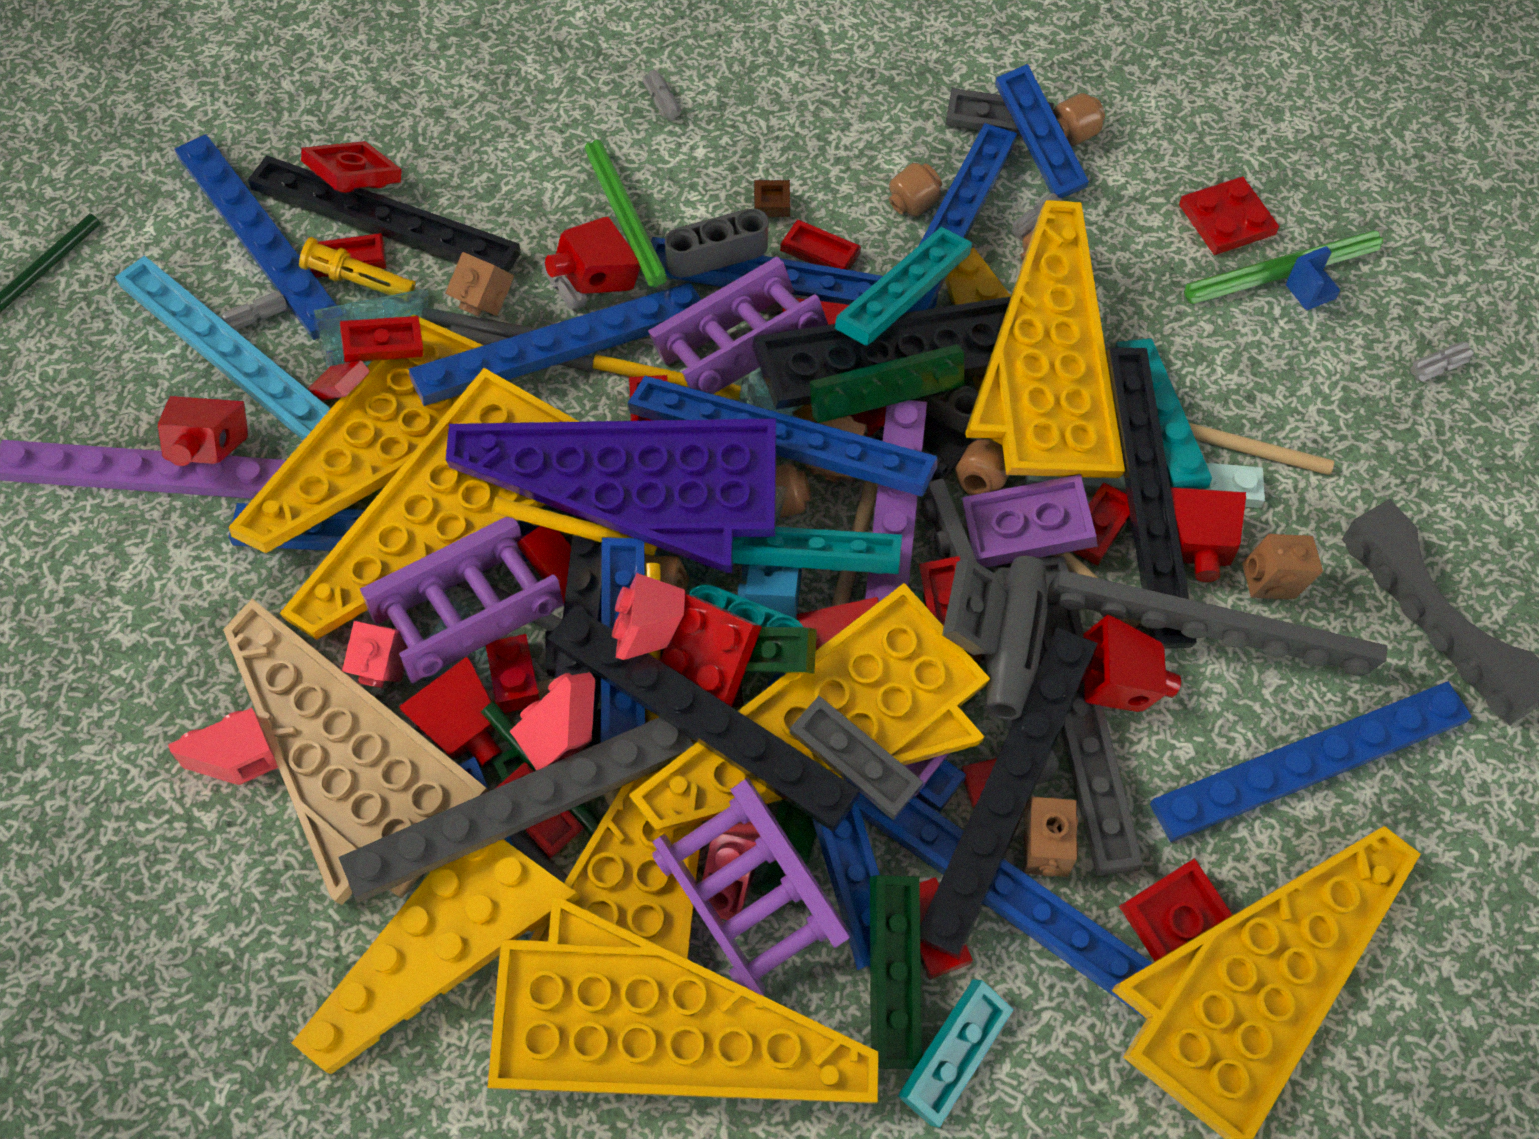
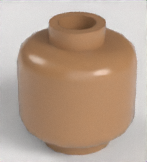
[1053,93,1105,146]
[889,163,942,217]
[956,439,1009,495]
[775,464,812,520]

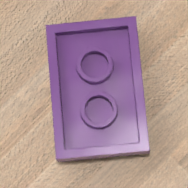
[962,474,1097,568]

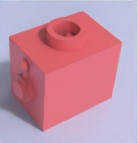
[342,621,408,688]

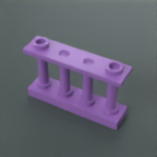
[648,257,828,394]
[360,517,564,683]
[652,778,850,996]

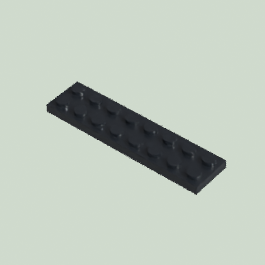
[752,296,1011,410]

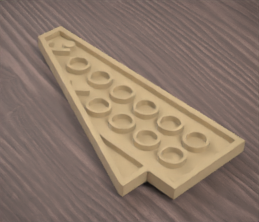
[223,598,489,905]

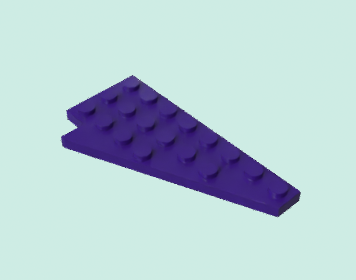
[445,418,777,573]

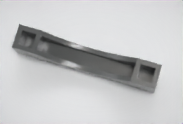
[1341,499,1539,726]

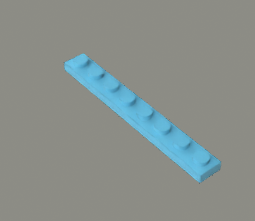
[115,255,330,440]

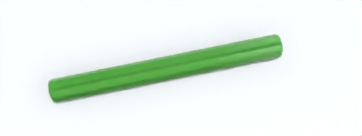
[584,139,667,288]
[1184,230,1383,304]

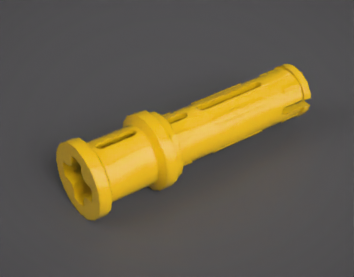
[299,237,416,303]

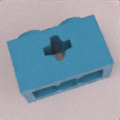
[738,564,802,620]

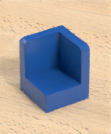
[1286,246,1340,311]

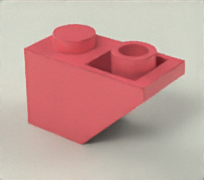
[612,573,685,660]
[510,672,595,770]
[168,707,278,785]
[695,821,760,920]

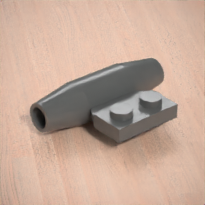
[942,556,1047,720]

